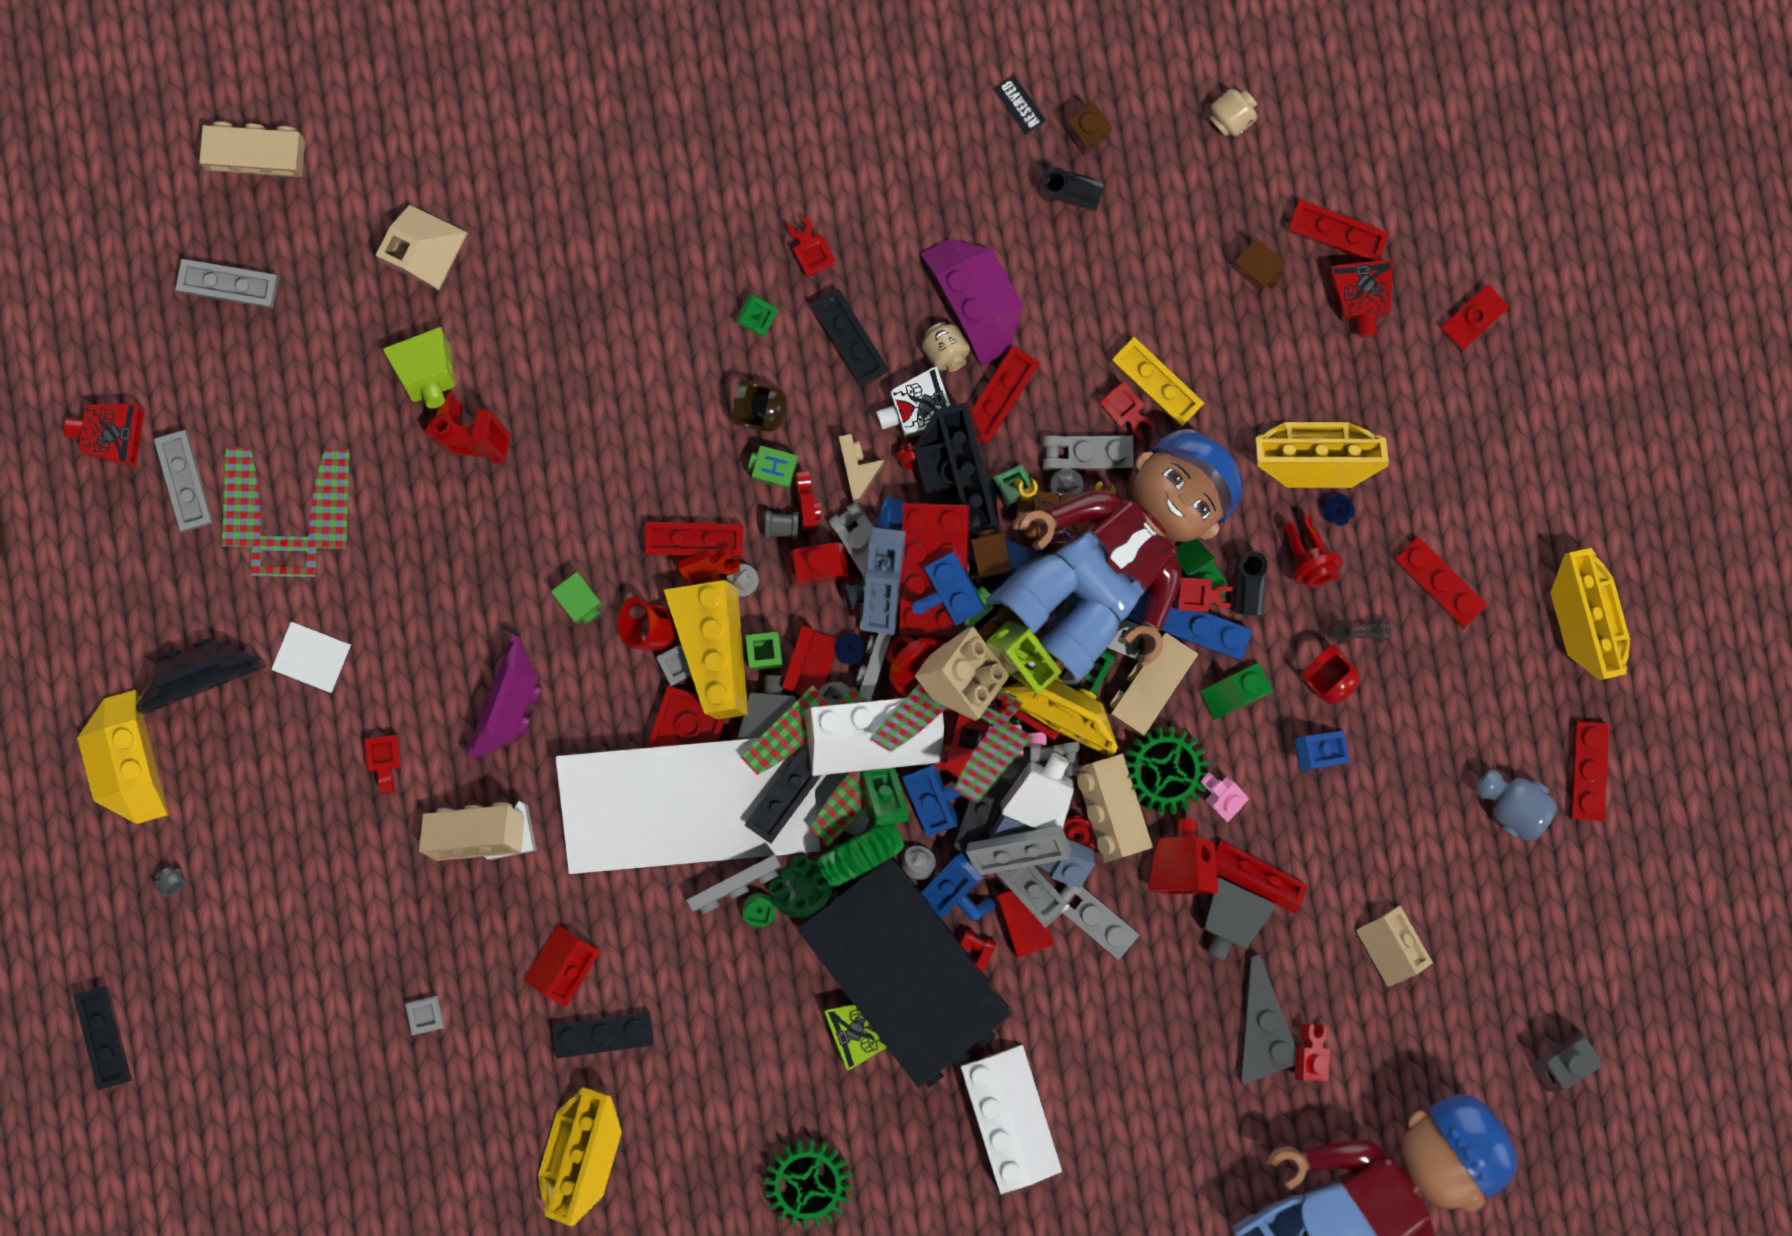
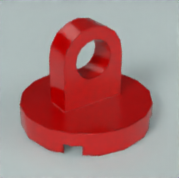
[886,635,943,698]

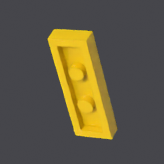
[1111,337,1204,428]

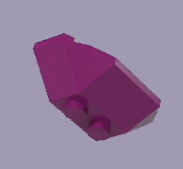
[920,239,1023,367]
[465,634,542,760]

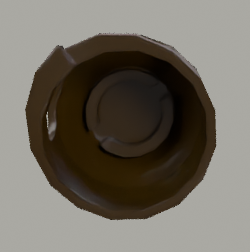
[732,379,787,432]

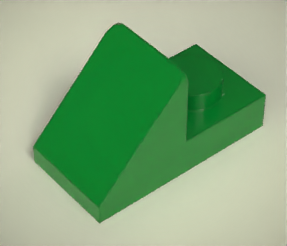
[1175,539,1229,603]
[1200,662,1273,720]
[861,767,909,826]

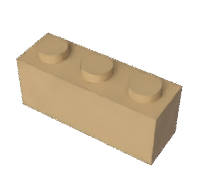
[199,122,305,177]
[1109,633,1198,737]
[1074,754,1153,863]
[419,802,525,861]

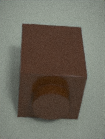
[1066,102,1112,155]
[1232,238,1285,293]
[971,529,1012,581]

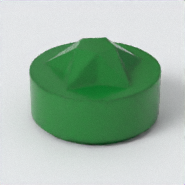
[743,893,775,928]

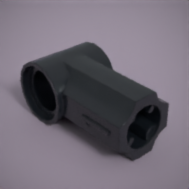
[1037,167,1104,212]
[1234,551,1268,616]

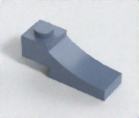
[862,527,906,635]
[989,813,1095,888]

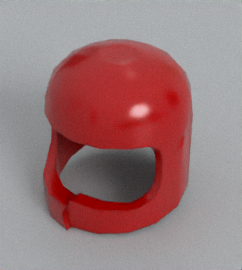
[617,596,677,651]
[1299,644,1360,705]

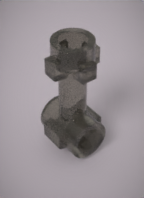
[1327,618,1391,645]

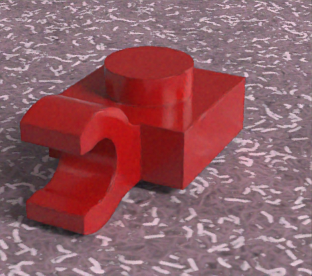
[364,735,402,794]

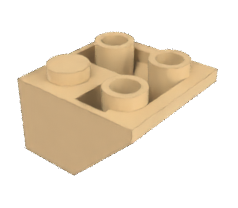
[376,205,468,290]
[915,627,1010,720]

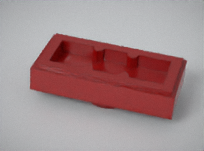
[1440,284,1510,352]

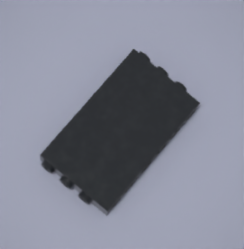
[797,857,1014,1088]

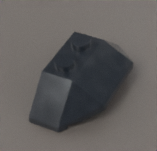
[914,402,1000,536]
[136,638,267,715]

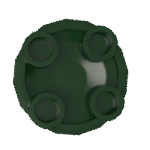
[768,855,833,918]

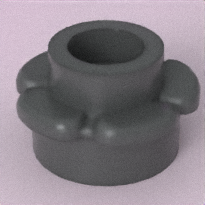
[153,867,186,897]

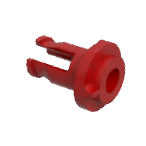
[1282,515,1343,588]

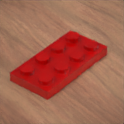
[899,503,970,636]

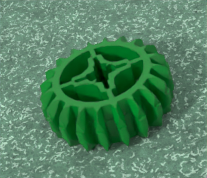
[1125,727,1210,814]
[817,824,904,886]
[764,1139,853,1230]

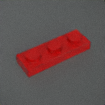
[1287,199,1390,262]
[971,346,1040,445]
[645,522,744,558]
[1394,537,1487,629]
[1570,721,1609,821]
[1215,840,1308,914]

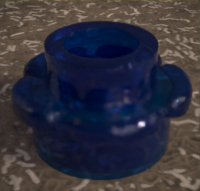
[1323,494,1355,526]
[834,633,866,665]

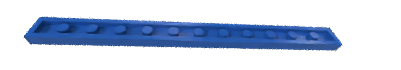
[875,496,1253,662]

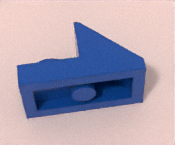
[1294,731,1350,771]

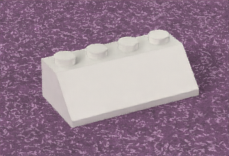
[804,698,944,776]
[960,1045,1062,1194]

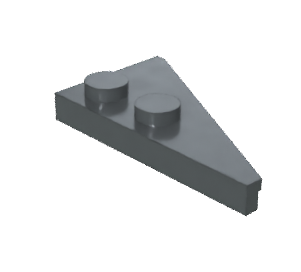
[1240,954,1296,1085]

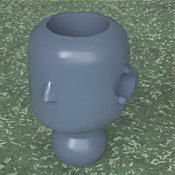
[1475,769,1557,841]

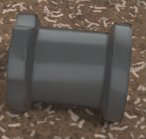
[765,510,799,541]

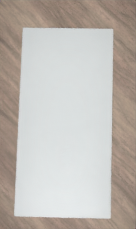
[556,738,820,874]

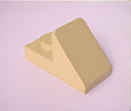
[839,434,884,503]

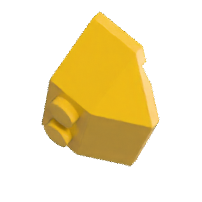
[1255,422,1389,488]
[1550,548,1630,681]
[994,676,1118,758]
[77,690,169,824]
[538,1087,622,1226]

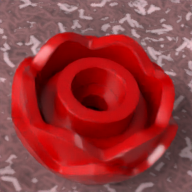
[1062,815,1097,849]

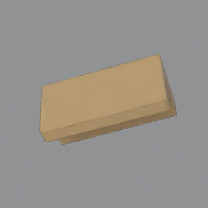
[1357,906,1433,987]

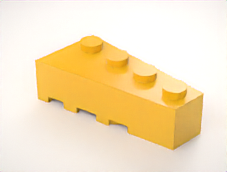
[664,580,748,719]

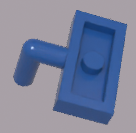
[912,551,986,625]
[902,764,963,836]
[922,853,995,921]

